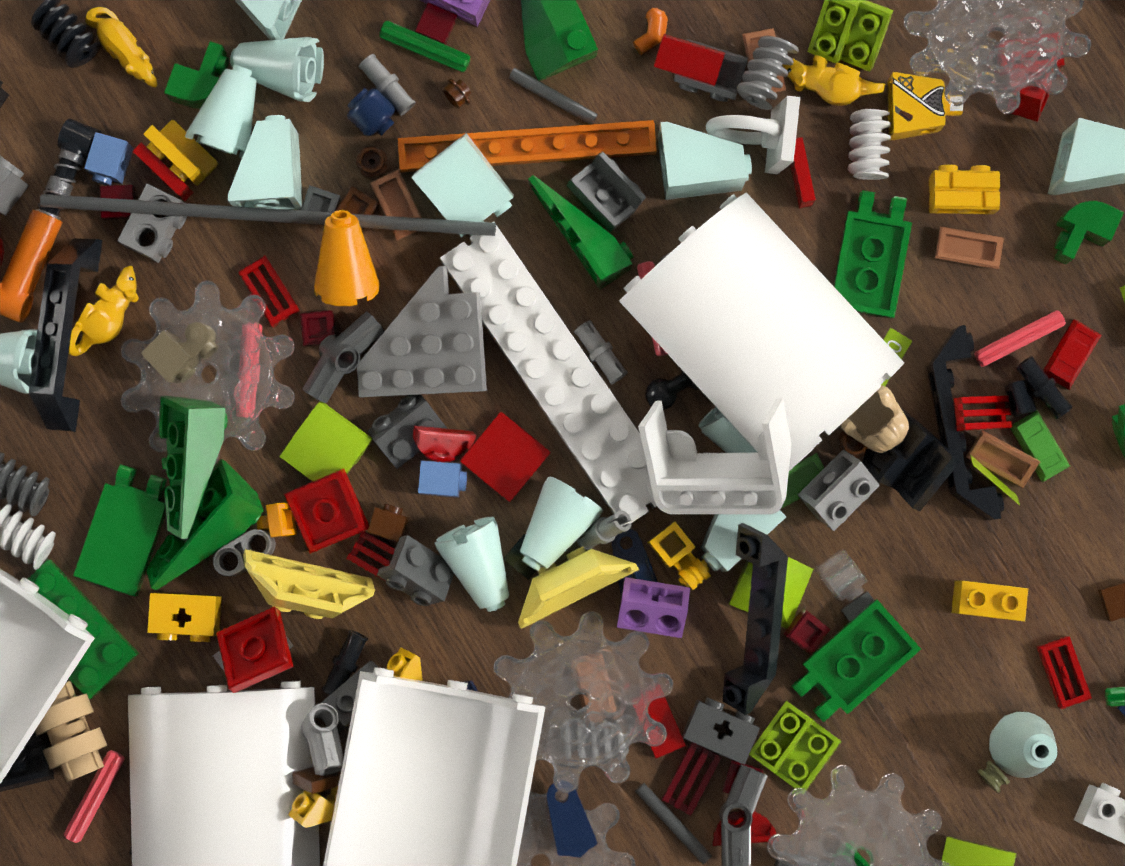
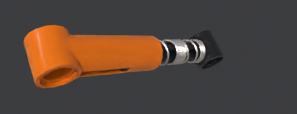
[0,118,102,323]

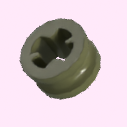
[977,760,1010,793]

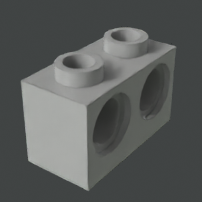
[117,184,187,263]

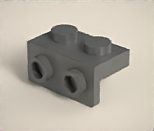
[673,39,748,102]
[566,151,646,232]
[368,394,448,469]
[377,535,454,606]

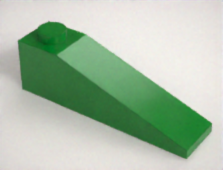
[521,0,598,81]
[528,175,634,290]
[159,396,228,539]
[146,459,264,590]

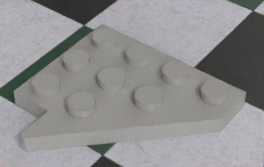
[357,266,487,397]

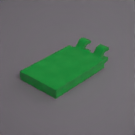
[833,190,912,319]
[73,464,168,597]
[791,599,921,722]

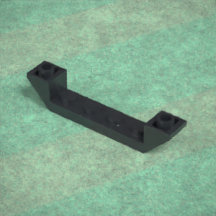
[29,238,103,432]
[927,325,1004,520]
[722,523,788,715]

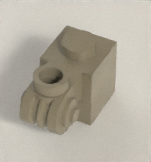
[141,322,219,384]

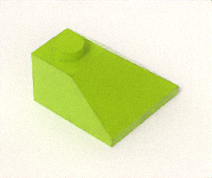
[728,557,813,629]

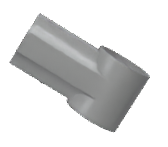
[302,703,344,776]

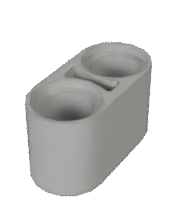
[213,529,276,576]

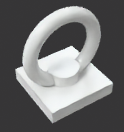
[706,95,800,174]

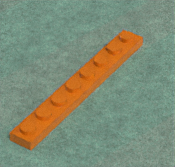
[398,120,657,172]

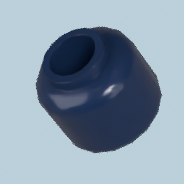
[347,88,395,136]

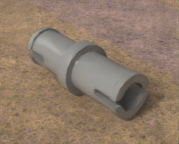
[358,54,416,116]
[574,320,628,384]
[577,511,632,550]

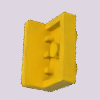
[143,120,218,186]

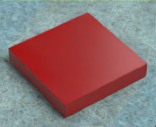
[460,412,551,502]
[284,468,369,554]
[216,606,293,693]

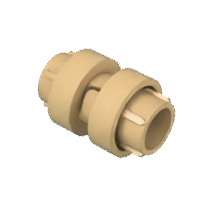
[35,681,107,782]

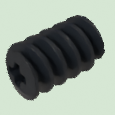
[31,0,101,68]

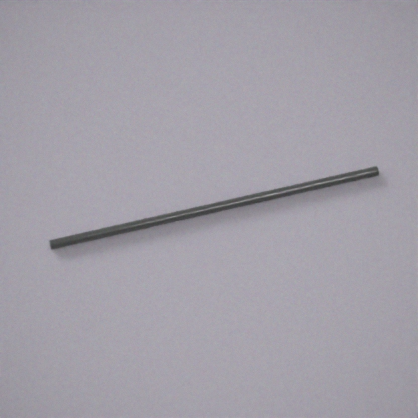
[40,194,496,236]

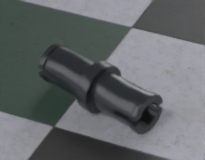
[1015,356,1073,419]
[322,630,369,695]

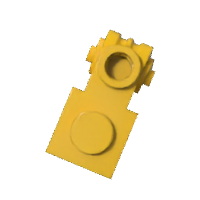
[648,522,711,590]

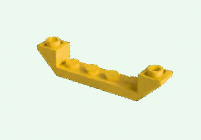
[288,648,422,828]

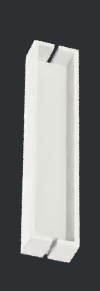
[440,222,656,526]

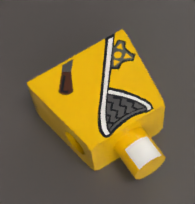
[887,72,963,140]

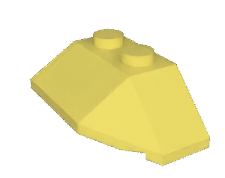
[518,547,639,629]
[243,549,375,619]

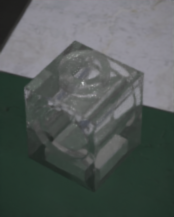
[814,549,868,602]

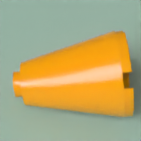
[314,210,379,306]

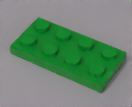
[28,560,140,700]

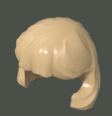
[841,385,909,453]

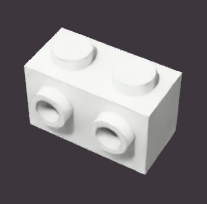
[1074,783,1125,844]

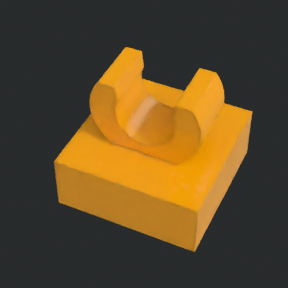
[256,503,297,538]

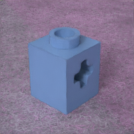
[84,132,134,186]
[418,460,467,498]

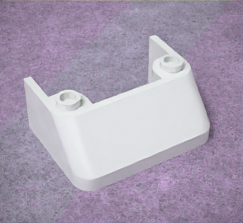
[638,398,791,514]

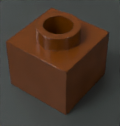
[367,504,409,542]

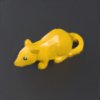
[85,7,157,88]
[782,55,886,106]
[68,266,139,356]

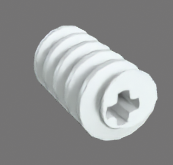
[848,109,891,180]
[0,504,56,570]

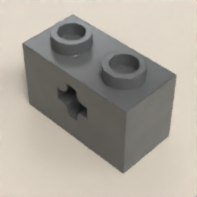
[682,697,760,765]

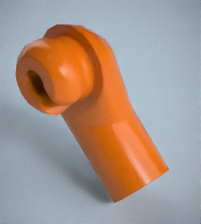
[633,8,668,55]

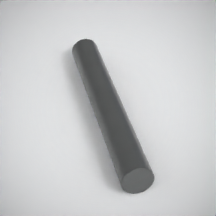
[509,68,598,125]
[635,783,712,864]

